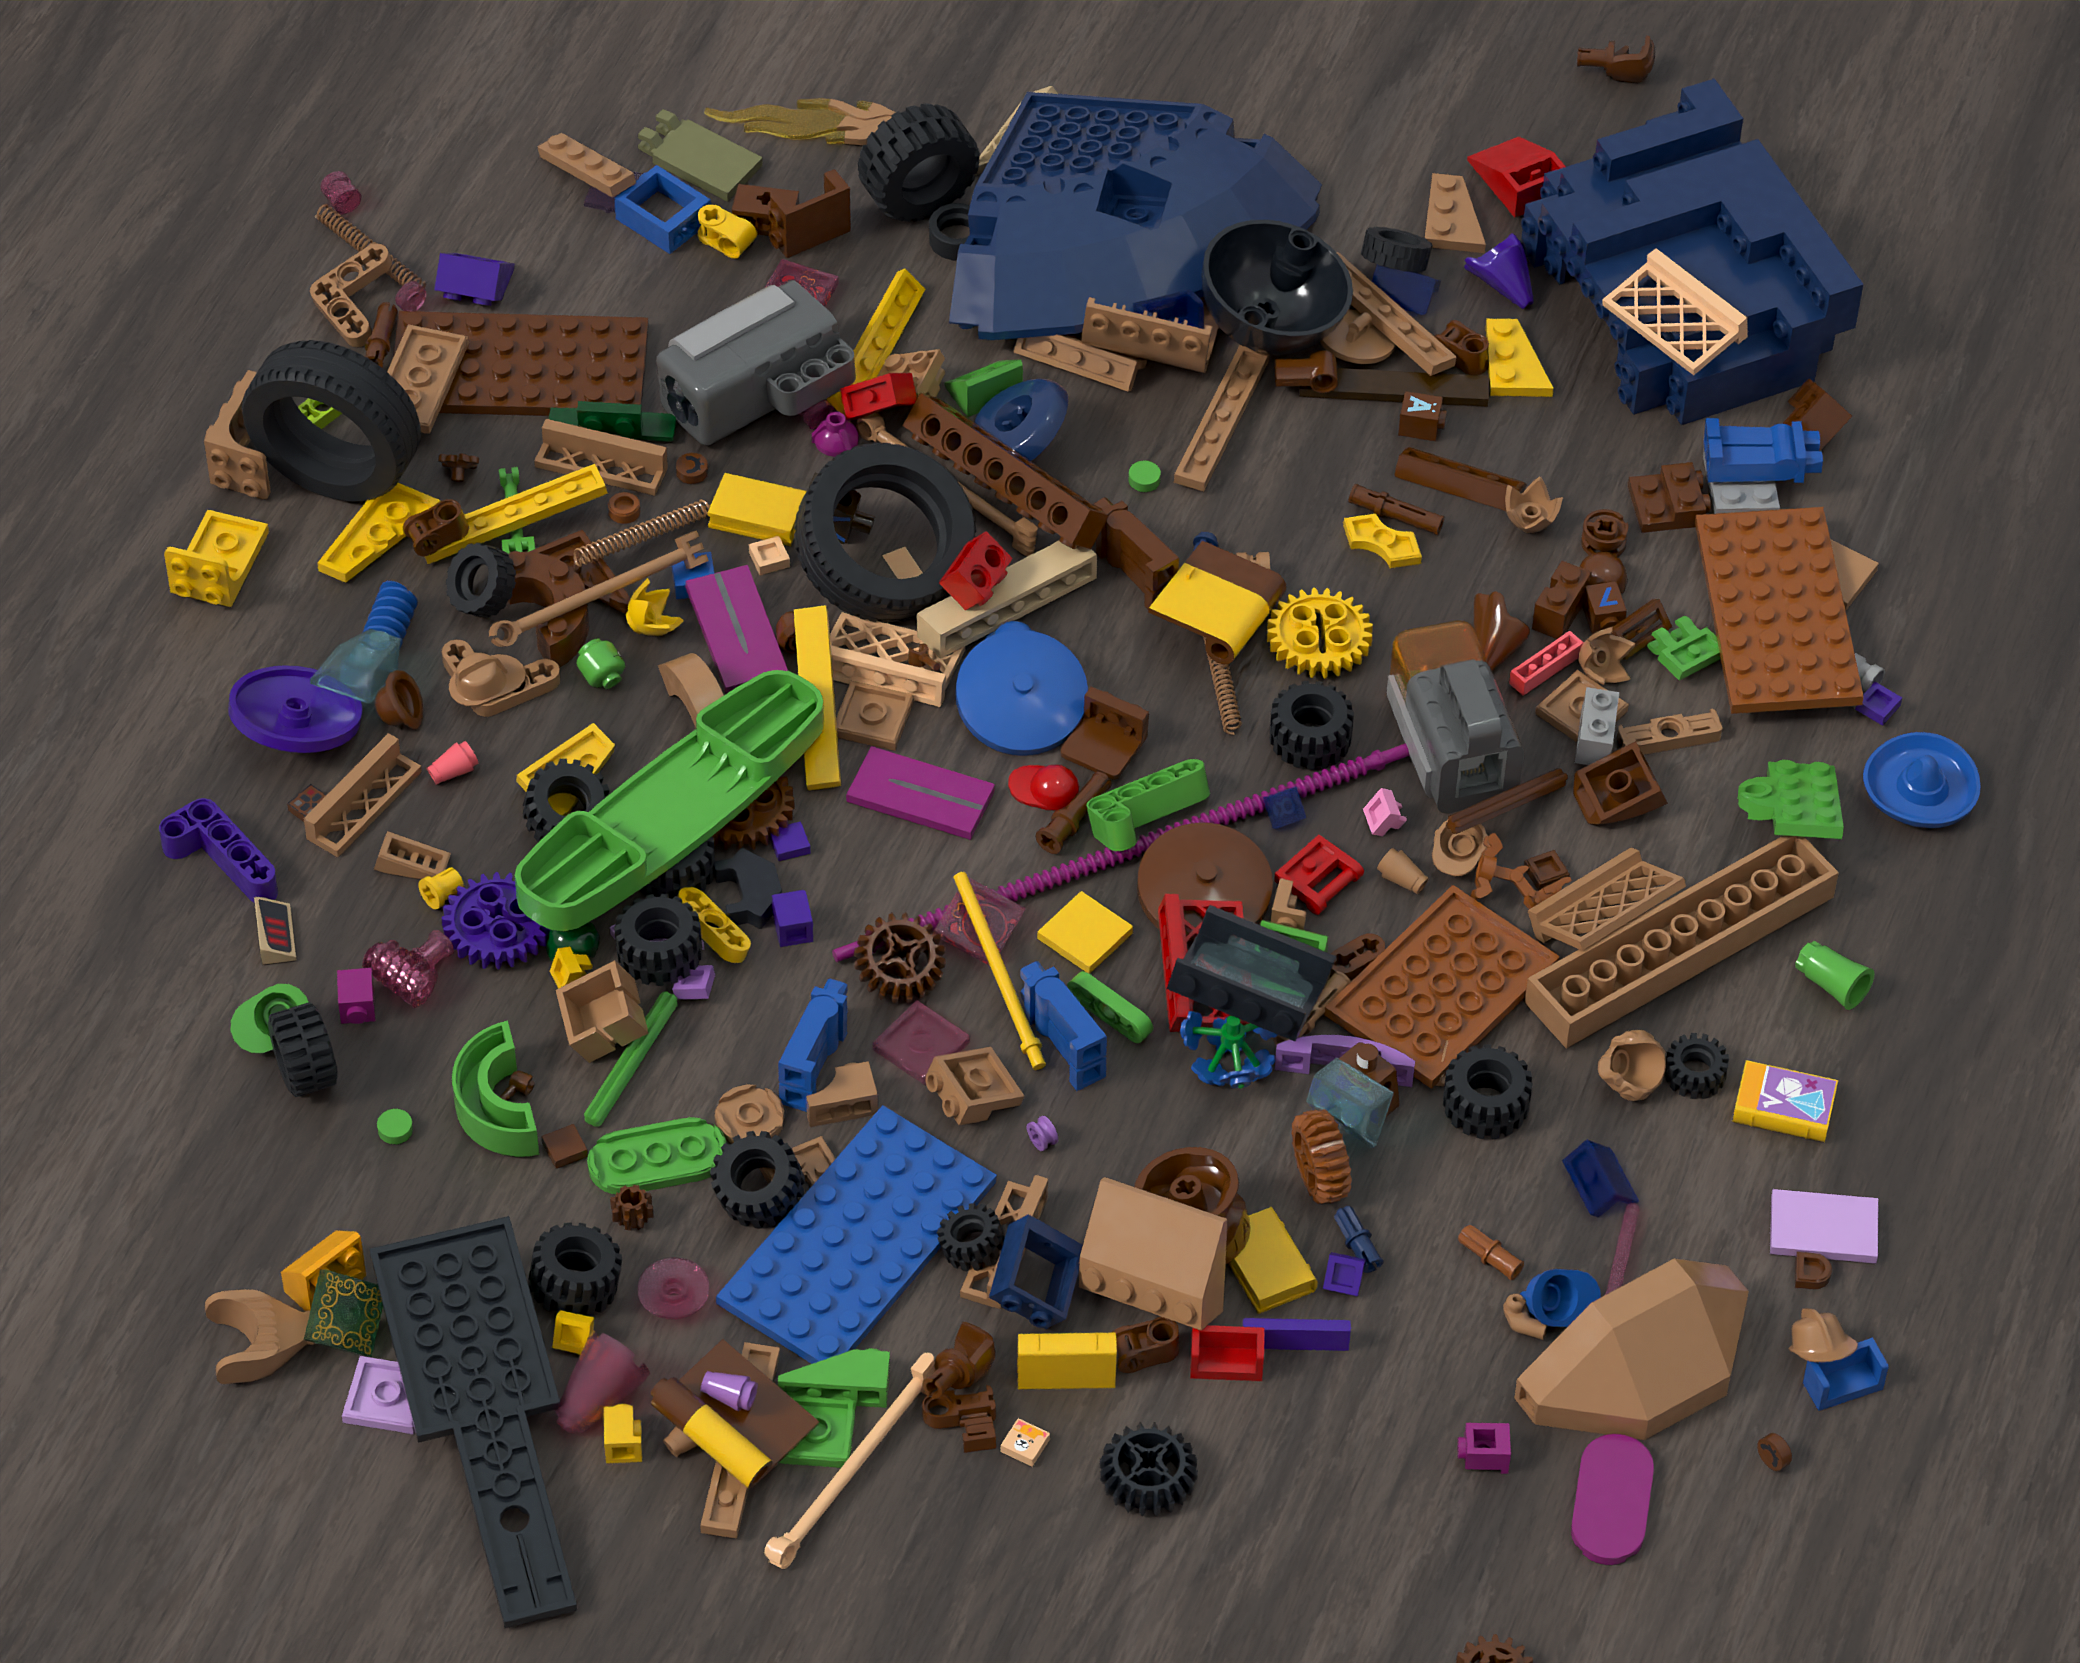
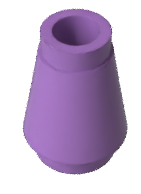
[701,1371,758,1411]

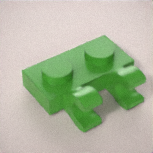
[1647,616,1721,681]

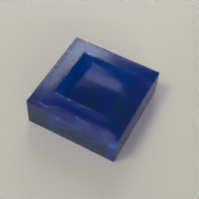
[1263,786,1306,829]

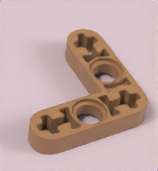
[310,244,392,347]
[442,640,560,717]

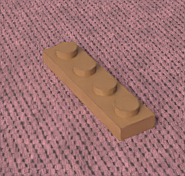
[538,133,636,197]

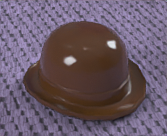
[375,670,423,730]

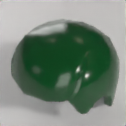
[546,922,600,961]

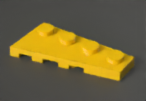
[317,483,441,583]

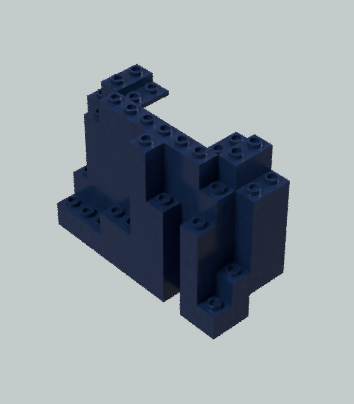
[1519,78,1864,425]

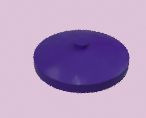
[228,666,362,753]

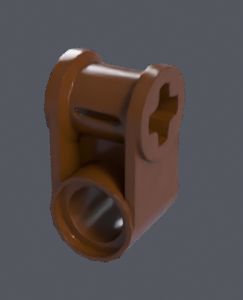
[1434,320,1489,375]
[402,499,469,556]
[1111,1317,1179,1373]

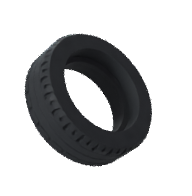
[242,340,421,501]
[794,443,977,623]

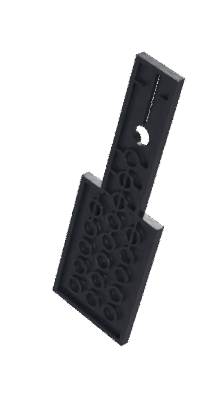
[369,1216,577,1628]

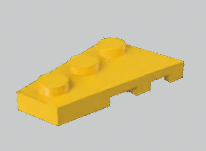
[516,723,615,816]

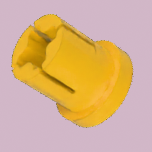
[419,867,464,910]

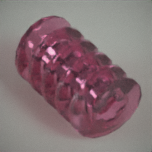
[362,940,438,1009]

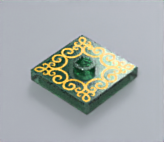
[304,1269,383,1357]

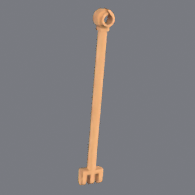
[764,1353,936,1569]

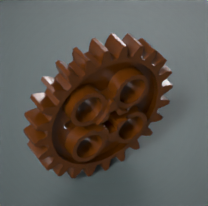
[712,776,795,851]

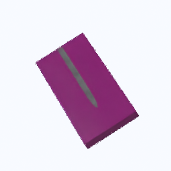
[685,565,788,693]
[846,746,995,840]

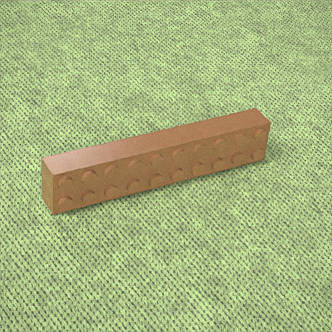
[1525,835,1839,1049]

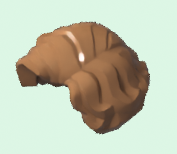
[1597,1030,1666,1101]

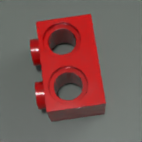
[939,531,1013,610]

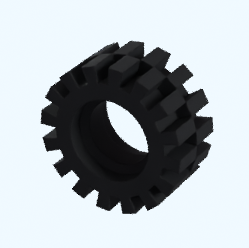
[1665,1033,1729,1099]
[937,1203,1005,1271]

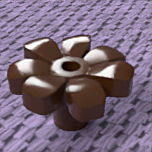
[438,453,479,482]

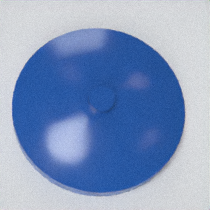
[955,630,1088,756]

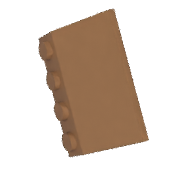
[1079,1177,1227,1330]

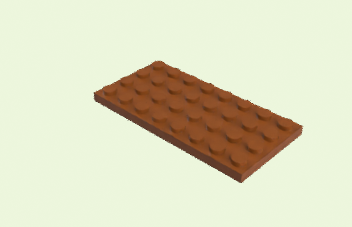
[1695,507,1864,714]

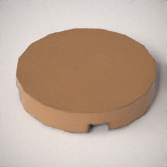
[715,1084,785,1144]

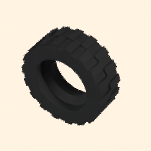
[1361,227,1433,272]
[446,543,516,618]

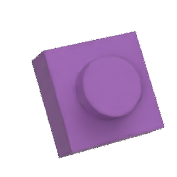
[673,965,715,999]

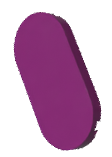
[1571,1434,1654,1565]

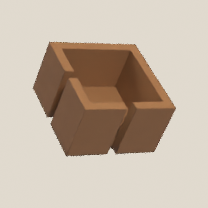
[556,961,649,1063]

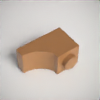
[806,1061,878,1127]

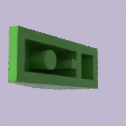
[778,1348,890,1408]

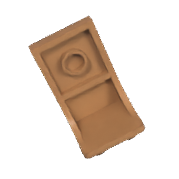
[204,370,271,499]

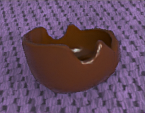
[1579,552,1628,593]

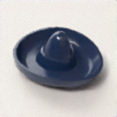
[974,379,1068,461]

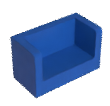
[1803,1338,1888,1411]

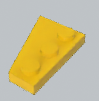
[1486,319,1554,397]

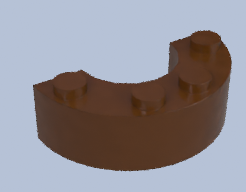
[508,551,589,668]

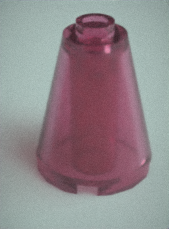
[555,1331,650,1434]

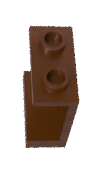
[768,169,851,258]

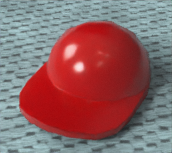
[1008,765,1080,810]

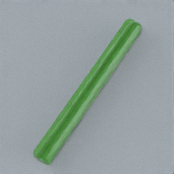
[584,991,677,1127]

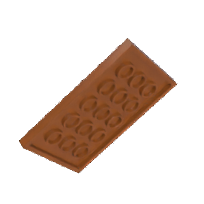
[1324,885,1560,1089]

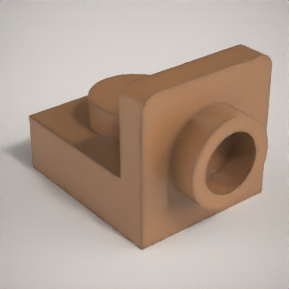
[1271,879,1306,930]

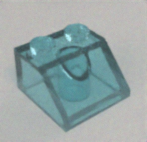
[310,629,401,704]
[1306,1058,1394,1148]

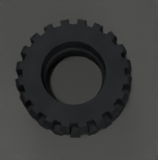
[858,103,980,222]

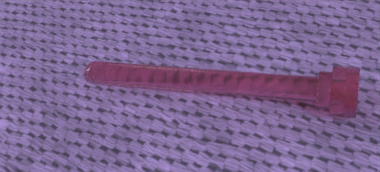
[1605,1203,1640,1295]

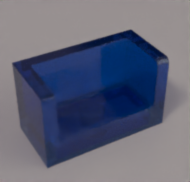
[1133,289,1204,329]

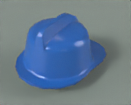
[1520,1269,1601,1327]

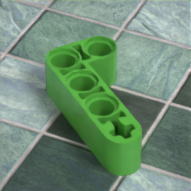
[1086,759,1210,851]

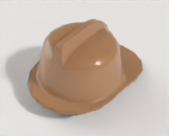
[449,653,526,706]
[1789,1308,1858,1362]

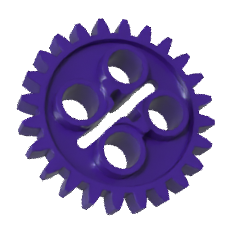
[442,872,550,969]

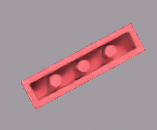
[1509,631,1584,696]

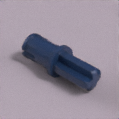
[1334,1206,1384,1273]

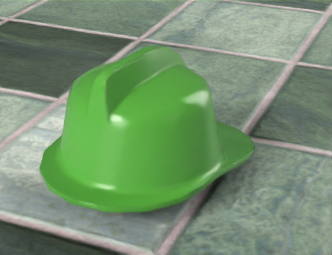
[230,984,308,1053]

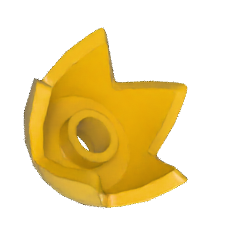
[626,578,684,636]

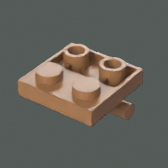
[877,349,945,398]

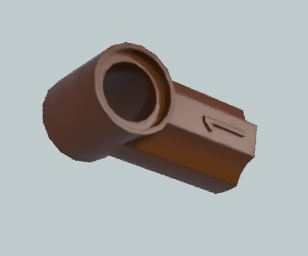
[1275,351,1338,393]

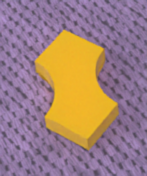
[1343,514,1422,568]

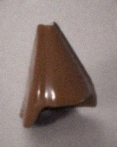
[1474,591,1530,671]

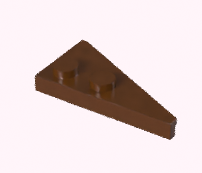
[529,530,631,614]

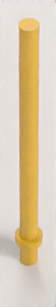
[953,872,1046,1070]

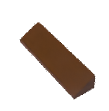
[1395,447,1527,511]

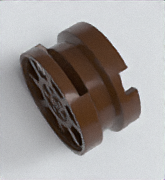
[1581,509,1628,557]

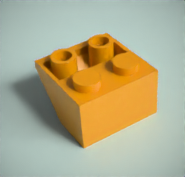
[281,1230,366,1315]

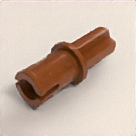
[1458,1225,1524,1281]

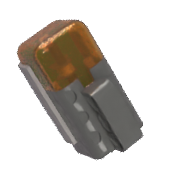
[1387,620,1524,813]

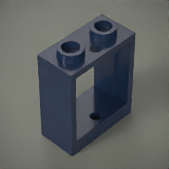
[989,1214,1083,1329]

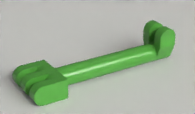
[499,467,535,554]

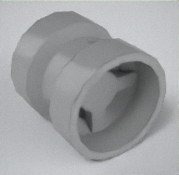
[1855,653,1885,694]

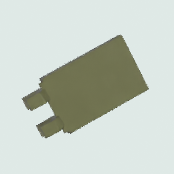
[638,109,763,202]

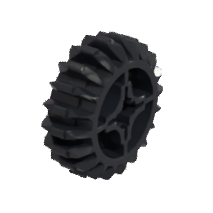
[1099,1422,1198,1517]

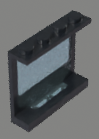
[1167,905,1337,1041]

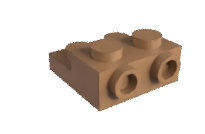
[926,1047,1024,1125]

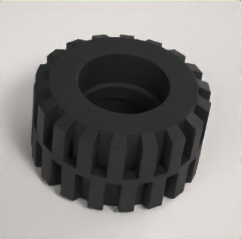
[1269,681,1354,770]
[522,758,610,842]
[640,837,715,899]
[614,894,703,986]
[268,1002,338,1097]
[1443,1044,1533,1139]
[710,1131,805,1228]
[528,1222,622,1317]

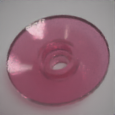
[638,1257,709,1319]

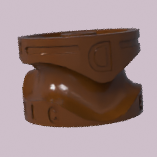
[1134,1147,1251,1265]

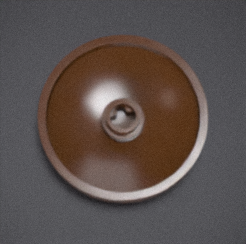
[1137,822,1273,945]

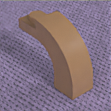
[658,653,724,728]

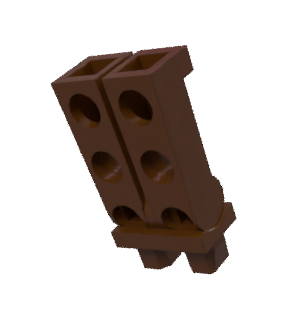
[1093,497,1179,610]

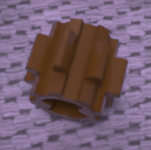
[610,1184,654,1231]

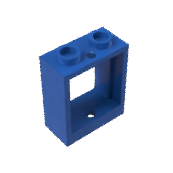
[615,165,711,254]

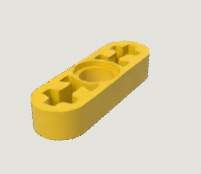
[677,887,751,963]

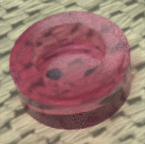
[395,281,427,311]

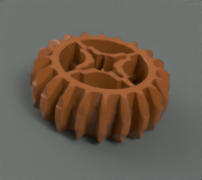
[1291,1109,1352,1204]

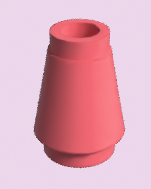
[427,741,479,785]

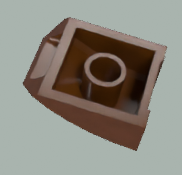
[1573,741,1668,824]

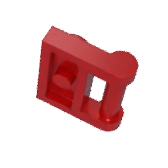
[1274,835,1364,915]

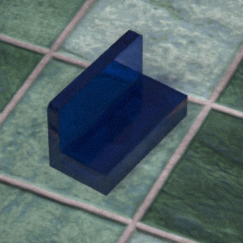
[1372,264,1441,315]
[1562,1140,1639,1218]

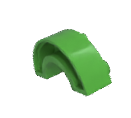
[452,1021,539,1157]

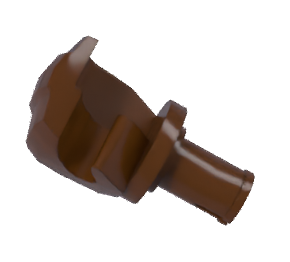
[1577,35,1655,83]
[922,1321,996,1399]

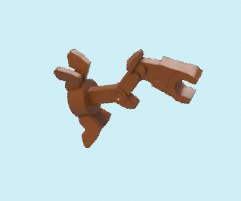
[1470,833,1572,909]

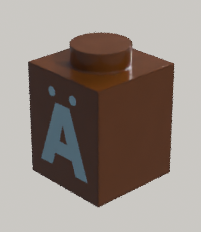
[1398,391,1447,441]

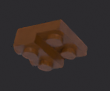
[1628,462,1711,533]

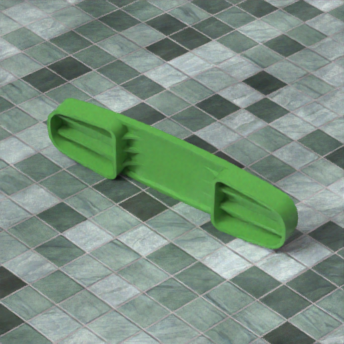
[515,670,824,931]

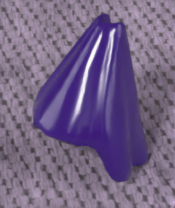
[1464,234,1534,309]

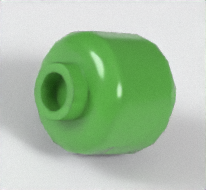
[576,639,625,689]

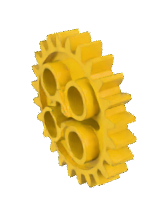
[1267,588,1373,678]

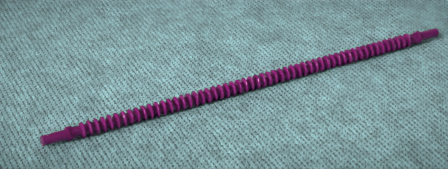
[832,743,1410,962]

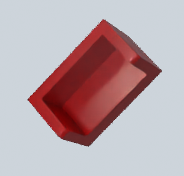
[840,373,917,420]
[1190,1325,1265,1381]

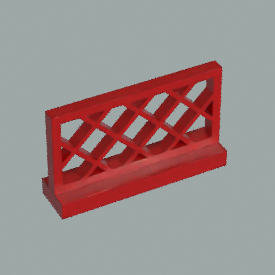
[1158,894,1251,1032]

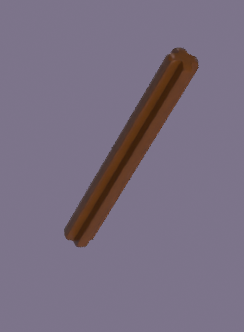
[1446,768,1568,834]

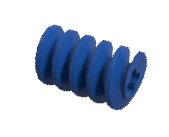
[361,580,418,652]

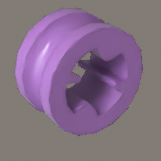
[1027,1116,1058,1151]

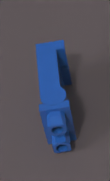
[1703,418,1823,483]
[1020,961,1107,1091]
[778,979,848,1112]

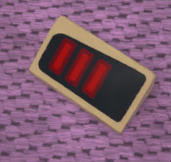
[254,897,296,965]

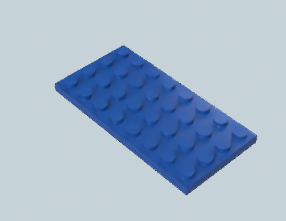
[716,1105,997,1364]

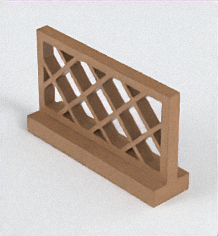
[1528,847,1686,951]

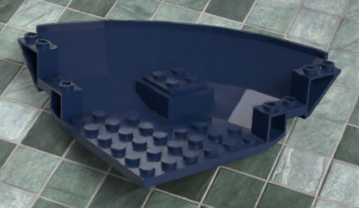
[949,92,1322,340]

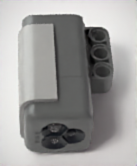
[656,280,856,446]

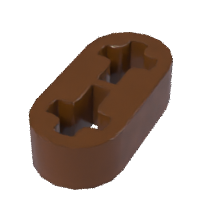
[1329,933,1385,981]

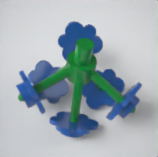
[1180,1011,1278,1089]

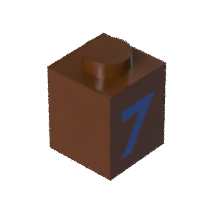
[1582,581,1627,634]

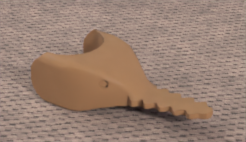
[205,1289,379,1384]

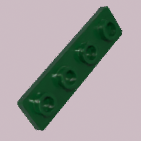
[549,401,676,441]

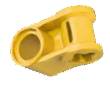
[698,205,757,259]

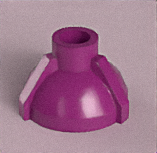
[812,412,859,457]

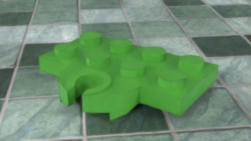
[1738,760,1844,839]

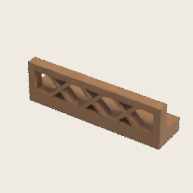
[1013,334,1147,391]
[534,419,668,496]
[304,733,422,857]
[960,1175,1048,1309]

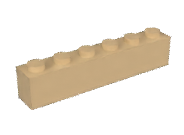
[917,540,1097,659]

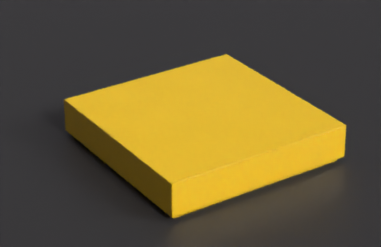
[1037,891,1133,974]

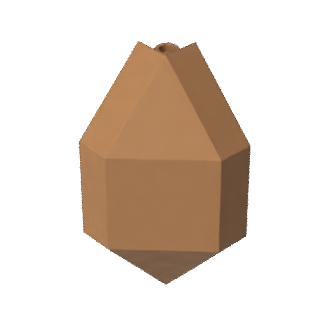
[1514,1258,1749,1440]

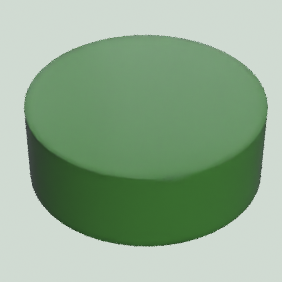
[1129,461,1161,492]
[377,1109,413,1144]

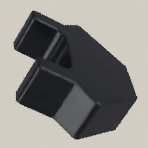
[714,848,782,929]

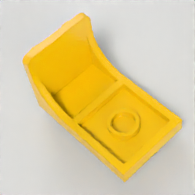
[164,510,269,607]

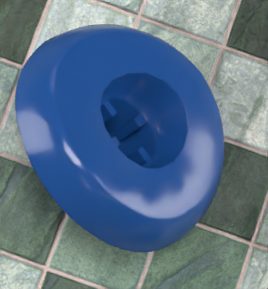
[1863,732,1980,828]

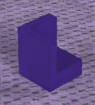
[772,890,813,947]

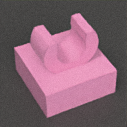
[1363,788,1407,837]

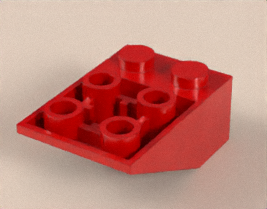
[1467,137,1566,218]

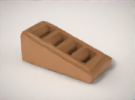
[374,831,451,879]

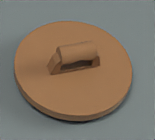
[1320,309,1395,364]

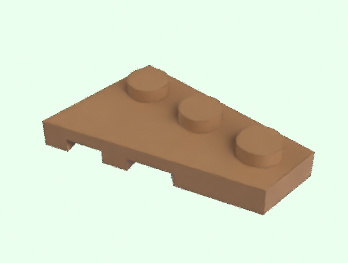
[1425,173,1486,253]

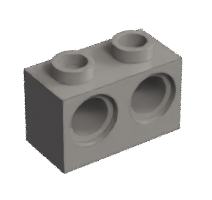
[1574,687,1619,765]

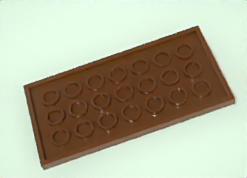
[393,311,649,416]

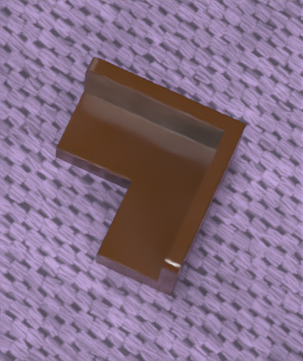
[1782,378,1852,451]

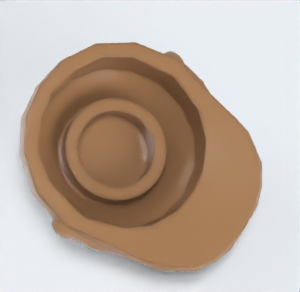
[1432,820,1487,876]

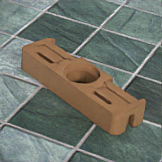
[1617,709,1722,755]

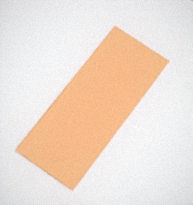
[882,547,923,579]

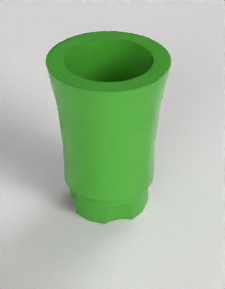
[1795,941,1875,1010]

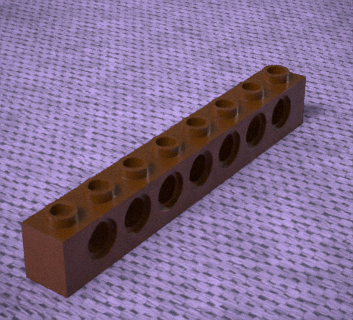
[903,392,1109,550]

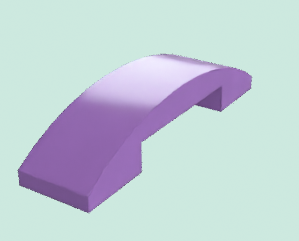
[1275,1035,1415,1087]

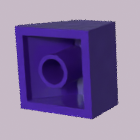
[434,253,515,306]

